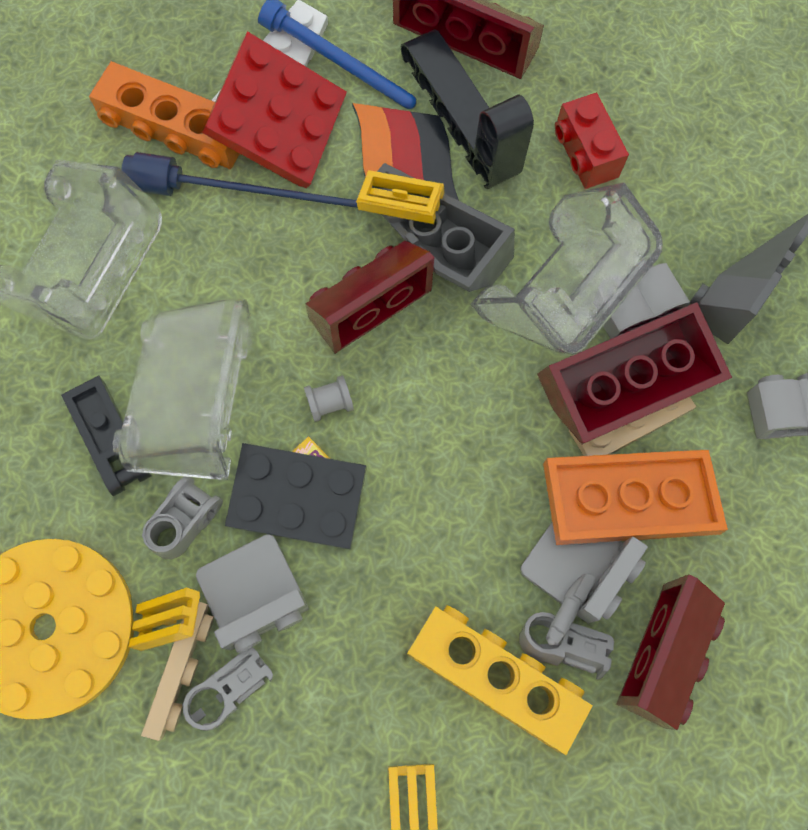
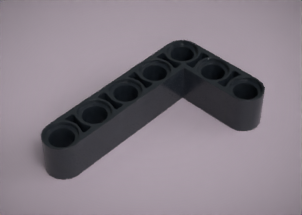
[401,29,534,189]

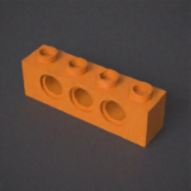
[89,61,240,170]

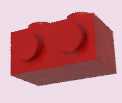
[555,92,629,189]

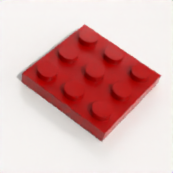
[202,31,347,188]

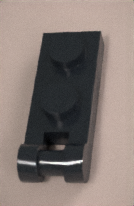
[61,376,152,496]

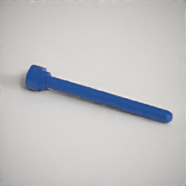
[258,0,416,109]

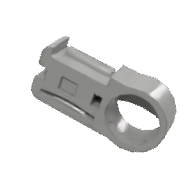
[519,612,614,680]
[183,648,273,731]

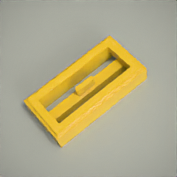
[356,170,445,224]
[128,587,200,651]
[388,764,438,830]

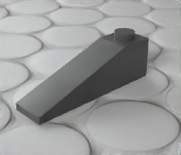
[372,163,515,292]
[689,214,808,344]

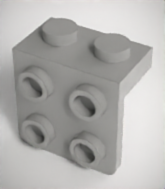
[520,522,648,624]
[196,534,309,653]

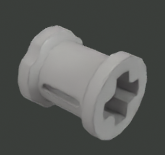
[304,375,354,422]

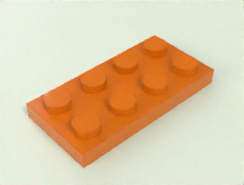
[543,450,728,545]

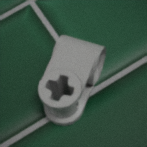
[142,475,223,559]

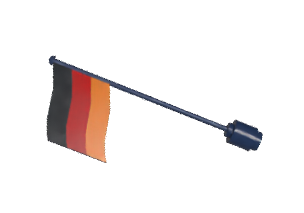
[121,103,459,208]

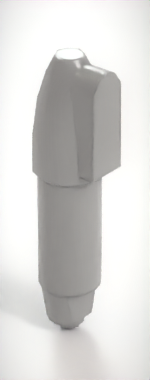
[546,574,595,645]

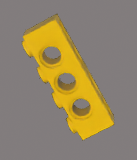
[407,605,593,755]

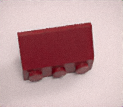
[305,240,435,354]
[616,574,725,730]

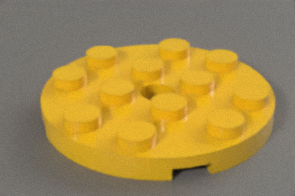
[0,539,134,719]

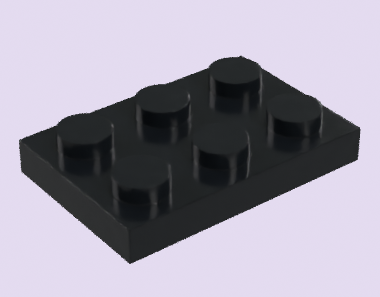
[225,443,367,549]

